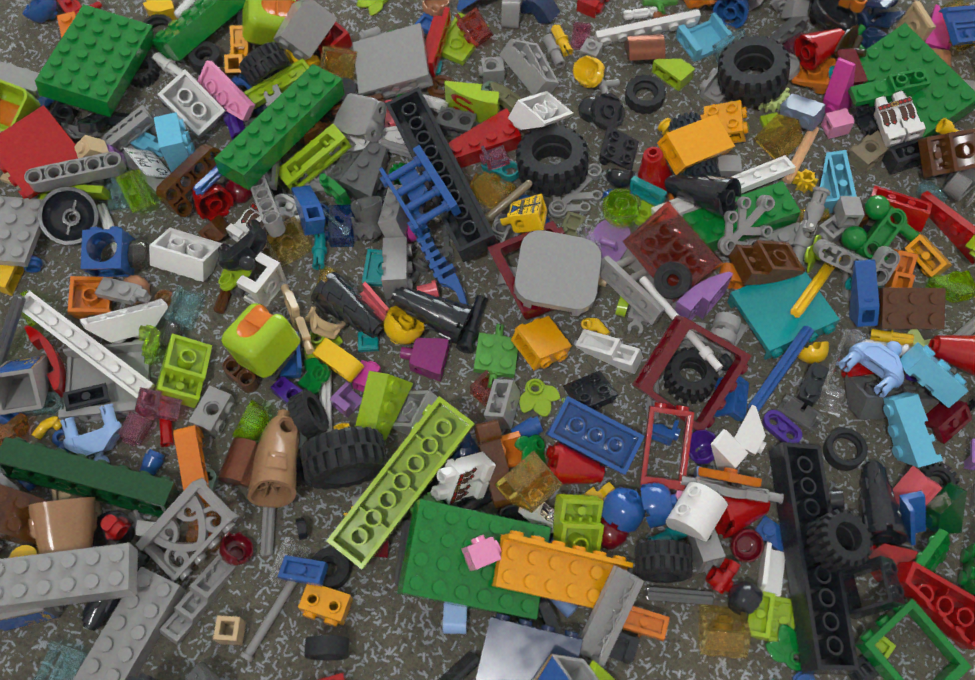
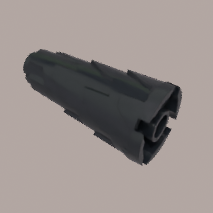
[664,174,741,217]
[311,272,384,338]
[391,287,472,344]
[860,460,909,546]
[81,538,150,631]

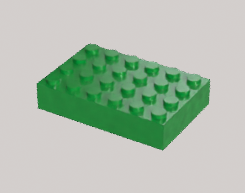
[35,4,154,117]
[859,23,975,142]
[397,499,551,620]

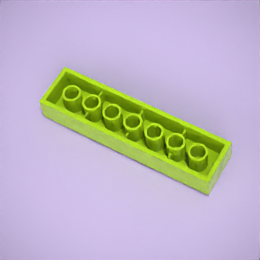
[327,396,475,569]

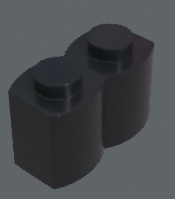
[795,362,829,410]

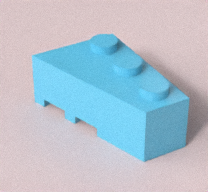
[820,150,857,214]
[900,342,969,408]
[883,392,943,468]

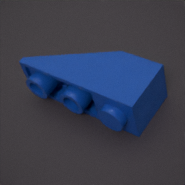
[291,185,325,236]
[849,260,880,327]

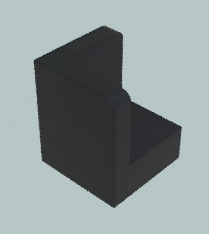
[609,632,640,665]

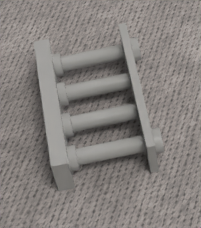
[599,244,681,325]

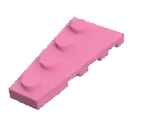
[197,61,255,121]

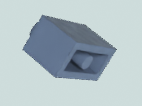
[780,93,825,131]

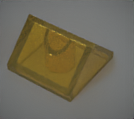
[320,45,357,80]
[753,114,803,159]
[265,216,312,268]

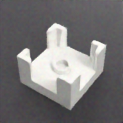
[236,252,287,307]

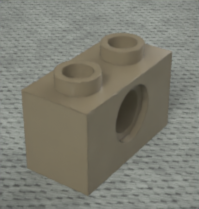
[848,131,894,174]

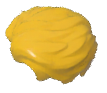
[573,56,605,88]

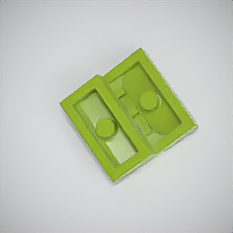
[746,591,795,642]

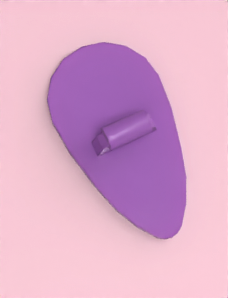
[591,219,631,262]

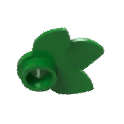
[297,358,331,395]
[514,434,546,475]
[765,624,802,671]

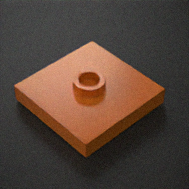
[698,467,762,487]

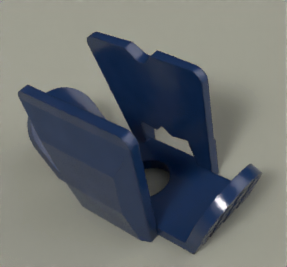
[856,0,906,30]

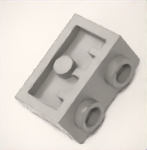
[699,67,725,104]

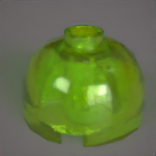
[602,188,641,228]
[232,399,270,441]

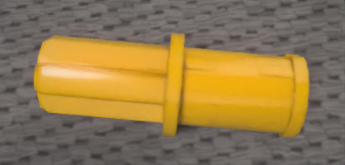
[551,24,573,57]
[870,328,914,346]

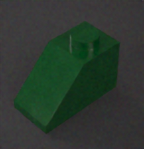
[926,482,967,534]

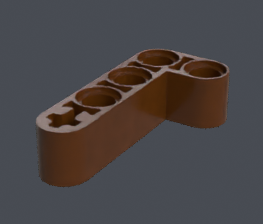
[156,144,221,217]
[222,354,259,393]
[474,419,517,509]

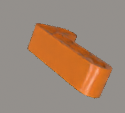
[173,425,210,512]

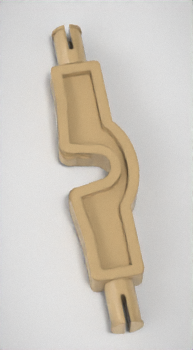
[280,284,314,355]

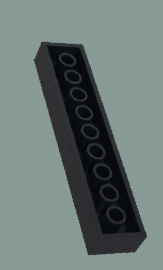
[385,87,498,262]
[769,442,860,675]

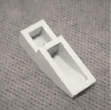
[575,329,643,374]

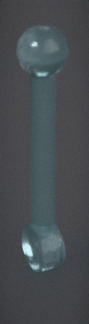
[322,208,350,235]

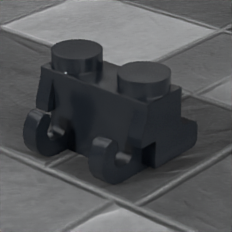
[854,104,880,138]

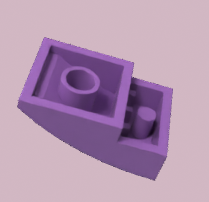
[675,272,733,320]

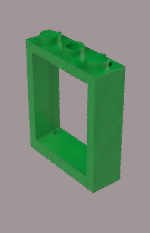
[855,598,971,680]

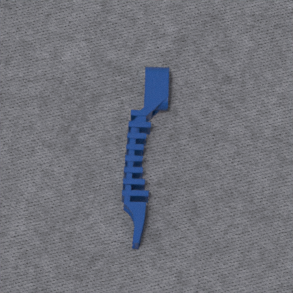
[398,168,468,305]

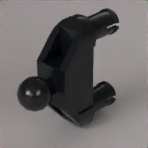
[218,219,267,271]

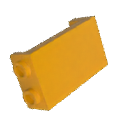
[657,114,735,175]

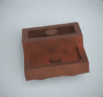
[624,34,666,61]
[217,438,258,488]

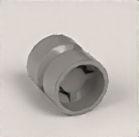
[707,312,741,351]

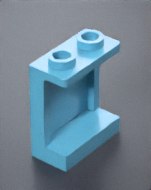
[676,12,733,62]

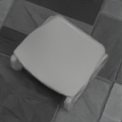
[333,93,387,143]

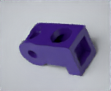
[270,376,302,406]

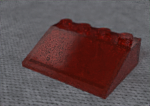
[622,201,724,302]

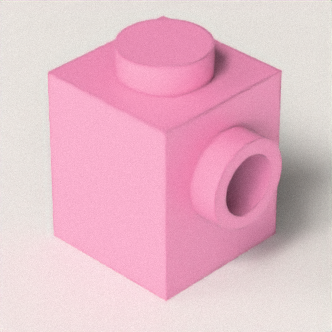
[821,108,854,139]
[462,535,501,571]

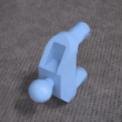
[838,341,904,397]
[60,404,123,463]

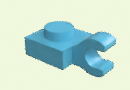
[131,132,163,158]

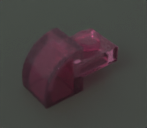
[135,387,182,422]

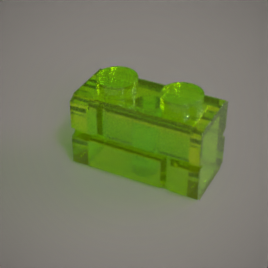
[115,169,156,213]

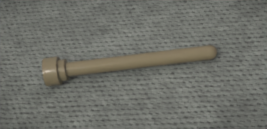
[485,180,532,223]

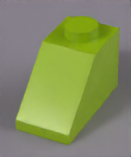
[651,59,695,92]

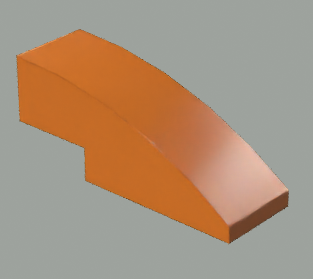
[885,248,918,288]

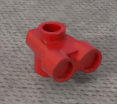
[100,514,131,541]
[705,558,741,595]

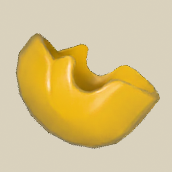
[798,341,829,364]

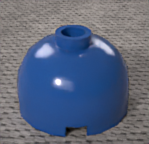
[23,0,58,23]
[713,0,749,29]
[641,483,678,528]
[602,487,646,532]

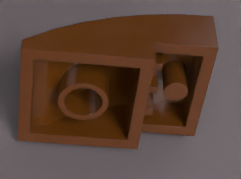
[918,128,975,178]
[729,240,805,285]

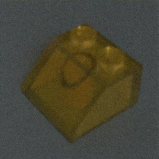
[698,604,751,659]

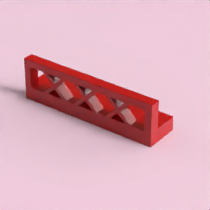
[425,7,451,77]

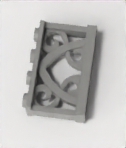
[135,478,239,582]

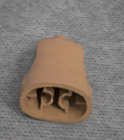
[247,409,300,508]
[28,497,97,554]

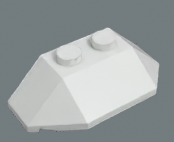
[80,299,168,343]

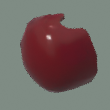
[225,179,253,204]
[601,517,629,550]
[729,529,764,563]
[219,532,254,566]

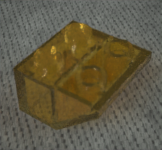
[470,171,516,209]
[494,451,563,513]

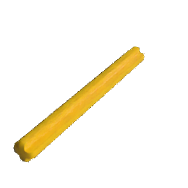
[790,257,841,318]

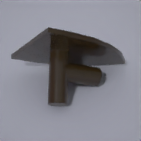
[834,25,867,58]

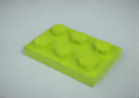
[441,12,489,66]

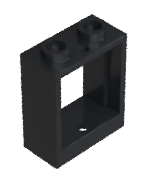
[843,556,906,619]

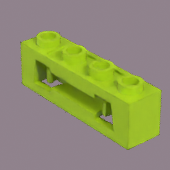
[279,124,352,190]

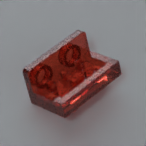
[455,7,493,48]

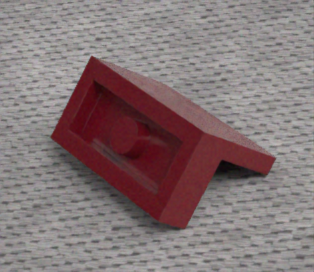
[924,400,973,444]

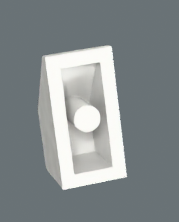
[734,405,766,457]

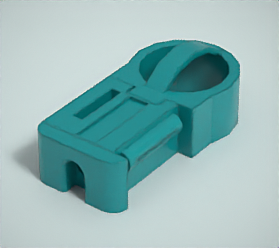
[481,154,519,182]

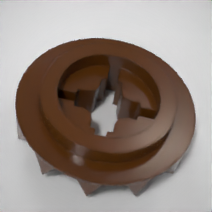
[426,75,453,99]

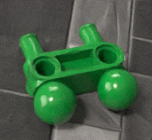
[841,195,920,261]

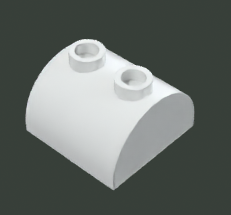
[666,482,728,542]

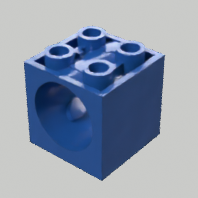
[81,226,136,277]

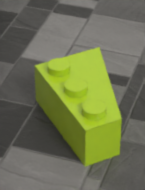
[355,371,413,440]

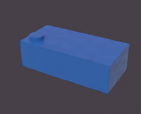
[545,396,645,475]

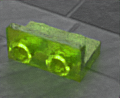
[139,325,161,365]

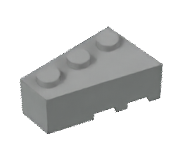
[499,39,559,95]
[381,237,413,300]

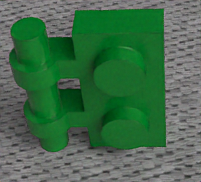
[319,173,352,212]
[915,529,950,573]

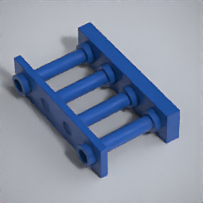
[379,145,461,237]

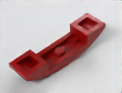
[24,325,66,398]

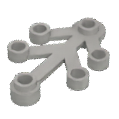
[548,164,603,218]
[718,195,775,255]

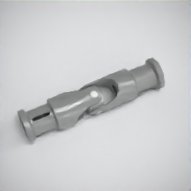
[792,186,831,266]

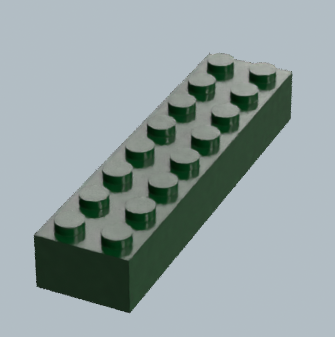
[0,437,180,518]

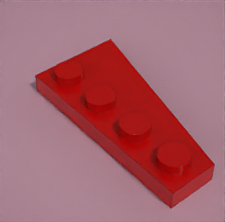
[920,191,975,264]

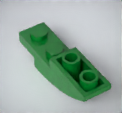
[848,68,931,107]

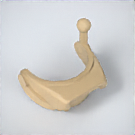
[305,306,346,340]

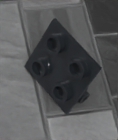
[599,125,639,171]
[563,370,618,410]

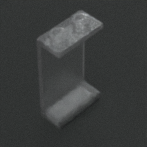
[819,328,867,417]

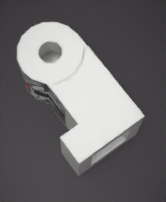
[518,489,554,534]

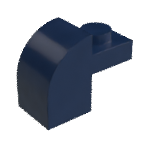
[520,0,560,24]

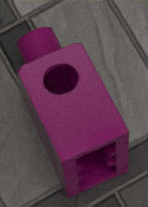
[400,338,450,382]

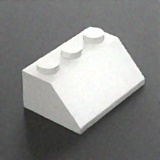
[157,69,225,139]
[508,91,574,130]
[149,228,223,282]

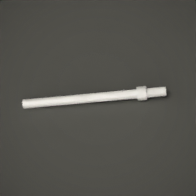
[639,276,723,371]

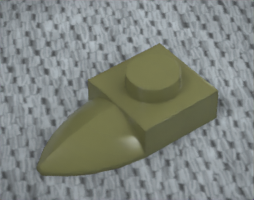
[490,82,522,113]

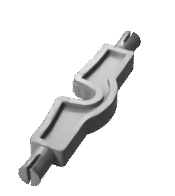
[681,475,784,503]

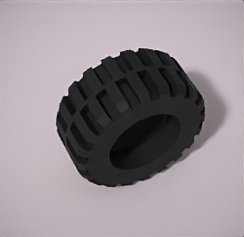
[717,35,790,106]
[516,124,589,197]
[300,426,388,490]

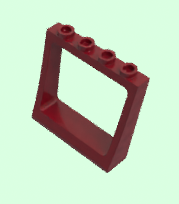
[488,221,565,320]
[632,315,752,431]

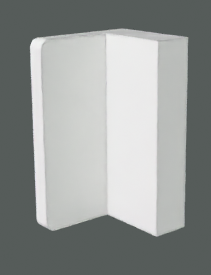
[757,542,785,597]

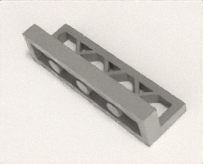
[96,105,155,167]
[579,565,644,667]

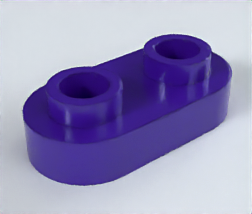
[762,410,802,443]

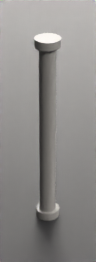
[239,581,297,662]

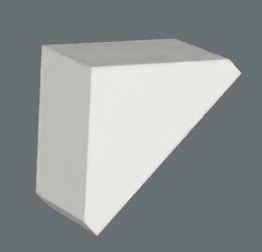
[711,429,748,471]

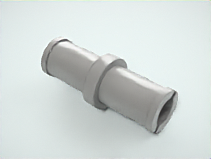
[542,34,566,69]

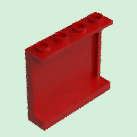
[0,105,78,200]

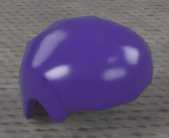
[689,430,716,465]

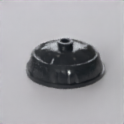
[811,0,858,32]
[38,187,99,245]

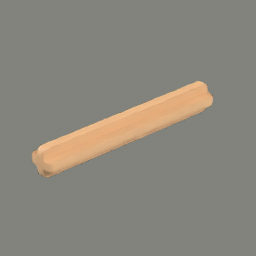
[782,127,819,184]

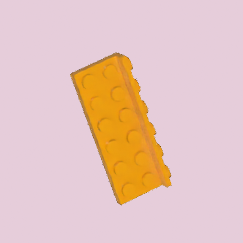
[492,531,634,611]

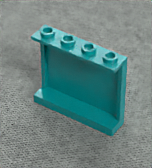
[727,271,840,360]

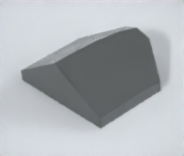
[61,123,105,142]

